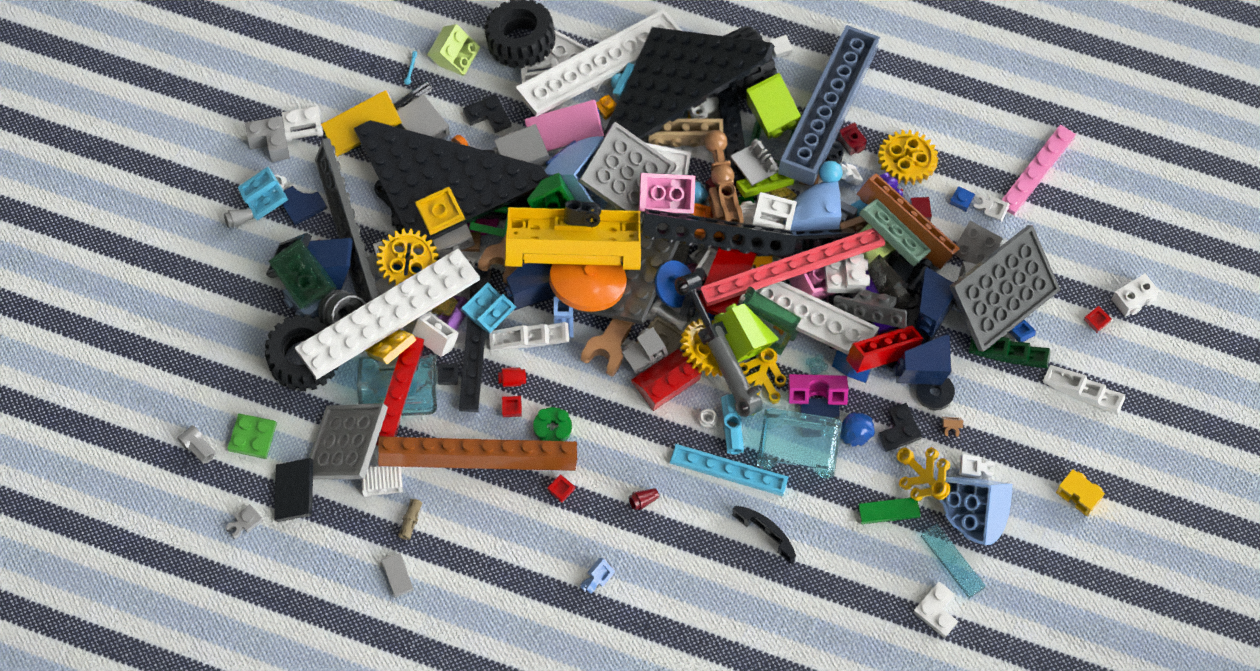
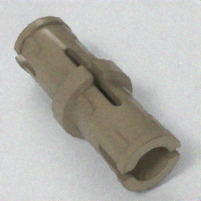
[398,499,423,540]

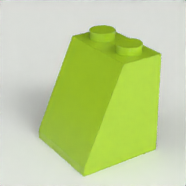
[746,73,801,140]
[712,304,779,363]

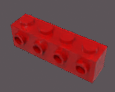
[846,326,924,373]

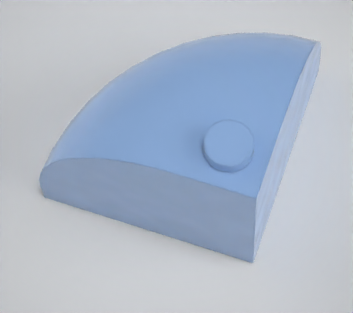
[545,136,608,210]
[783,181,841,231]
[939,477,1013,545]

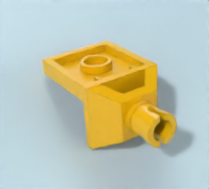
[365,329,416,364]

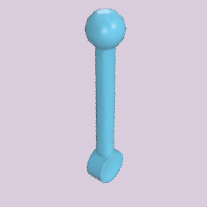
[404,51,417,85]

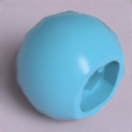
[819,161,843,182]
[694,181,708,204]

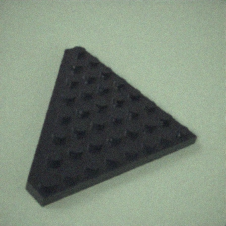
[603,27,775,139]
[354,120,548,241]

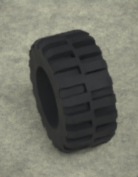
[484,0,556,68]
[723,26,777,100]
[264,314,339,391]

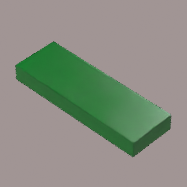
[858,498,920,525]

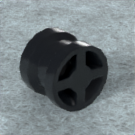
[825,143,844,164]

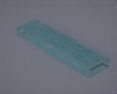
[921,524,986,599]

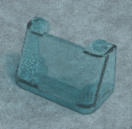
[357,355,437,416]
[756,409,842,478]

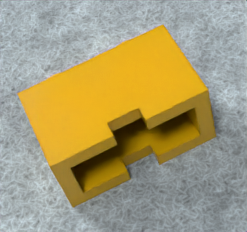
[1056,469,1105,517]

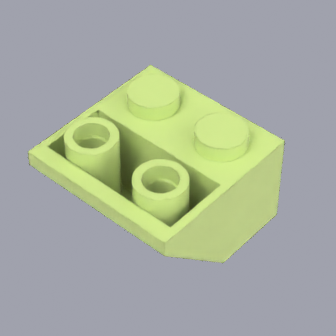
[427,24,480,76]

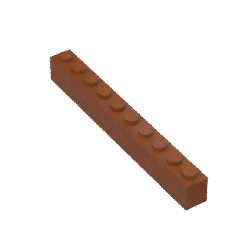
[378,437,577,471]

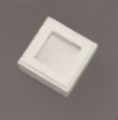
[769,35,793,58]

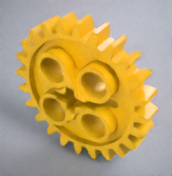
[878,130,938,185]
[376,229,439,286]
[680,319,722,377]

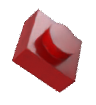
[1084,306,1112,333]
[502,396,522,418]
[547,474,575,503]

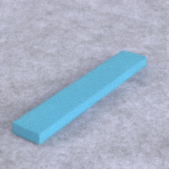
[670,444,788,497]

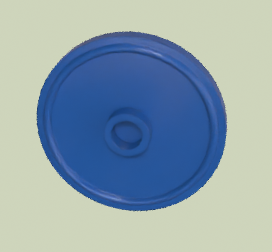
[655,261,691,308]

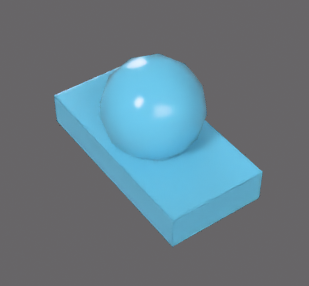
[610,63,634,100]

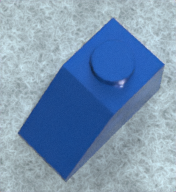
[832,350,871,383]

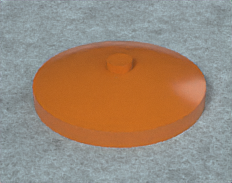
[549,264,627,312]

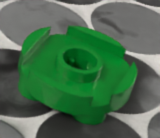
[533,407,572,441]

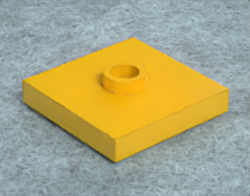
[415,187,465,235]

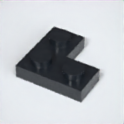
[463,95,512,133]
[878,403,922,452]

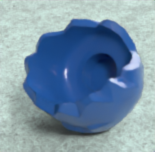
[840,412,875,447]

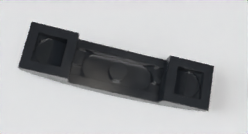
[732,506,796,565]

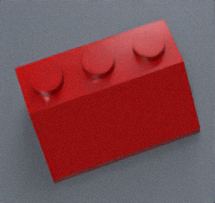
[631,349,702,411]

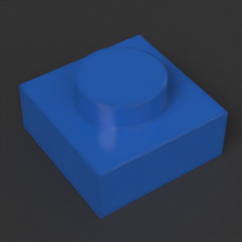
[949,186,975,212]
[1009,320,1036,342]

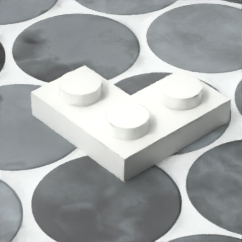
[913,582,958,638]

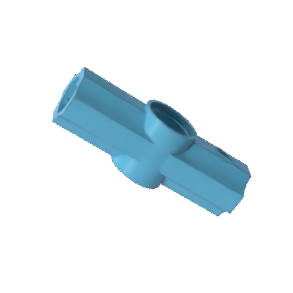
[721,394,744,455]

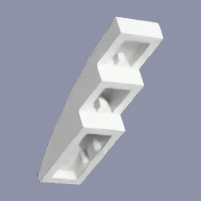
[489,322,569,350]
[1043,365,1125,414]

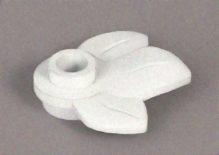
[688,97,719,119]

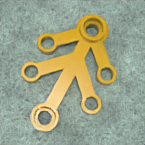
[739,348,786,415]
[897,447,950,501]

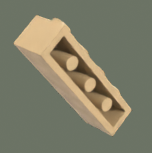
[649,119,723,147]

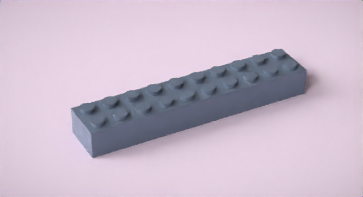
[778,25,880,186]

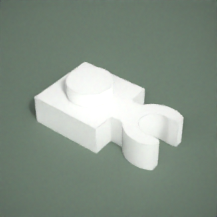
[840,164,863,185]
[974,195,1010,221]
[959,454,994,478]

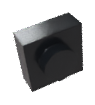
[438,364,458,385]

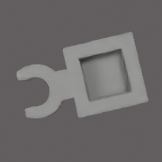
[226,504,263,539]

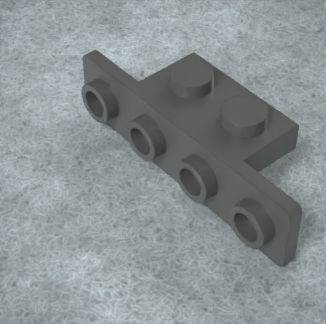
[834,290,907,329]

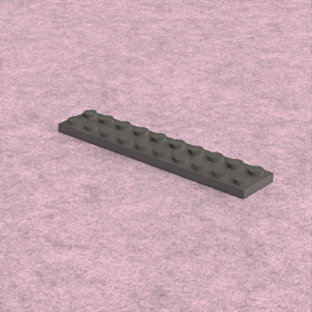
[315,138,380,304]

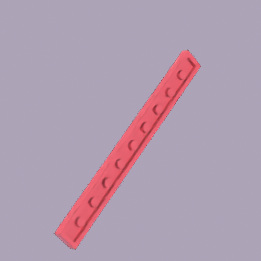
[700,228,885,307]

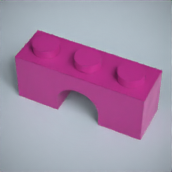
[788,374,849,405]

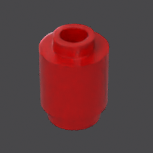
[498,367,526,387]

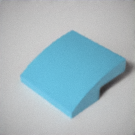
[238,167,288,220]
[460,282,516,334]

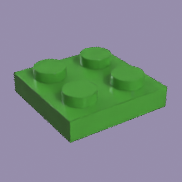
[228,413,277,459]

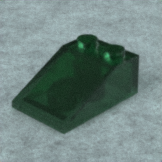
[268,239,337,309]

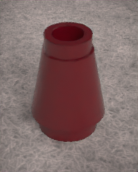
[628,488,659,510]

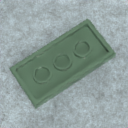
[859,199,931,266]

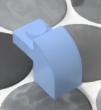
[554,297,574,338]

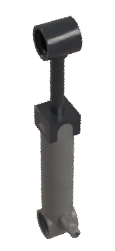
[675,273,763,417]

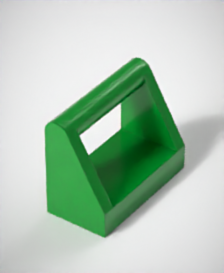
[469,206,508,237]

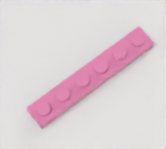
[1002,125,1076,215]

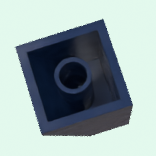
[294,238,353,290]
[505,263,556,310]
[915,267,956,338]
[893,335,952,385]

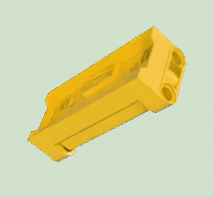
[505,207,641,270]

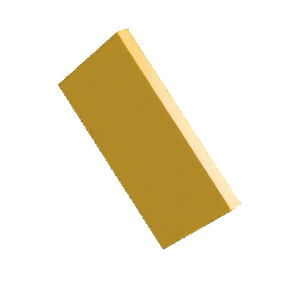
[321,90,402,157]

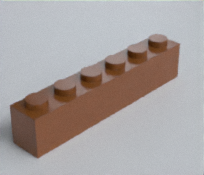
[857,173,960,269]

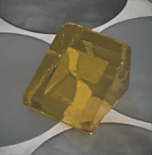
[769,187,797,201]
[431,297,458,316]

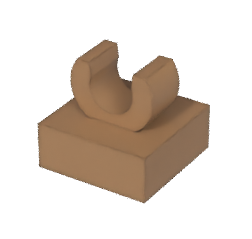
[941,417,963,437]

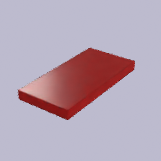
[699,247,757,315]

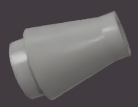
[224,208,253,228]

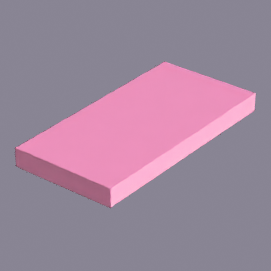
[524,100,604,152]

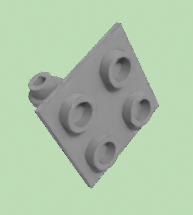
[730,139,779,185]
[955,221,1003,264]

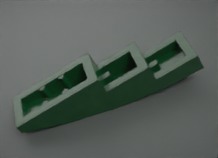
[969,336,1051,369]

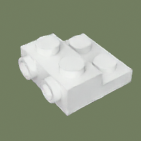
[824,254,870,293]

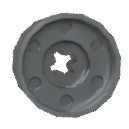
[318,290,366,325]

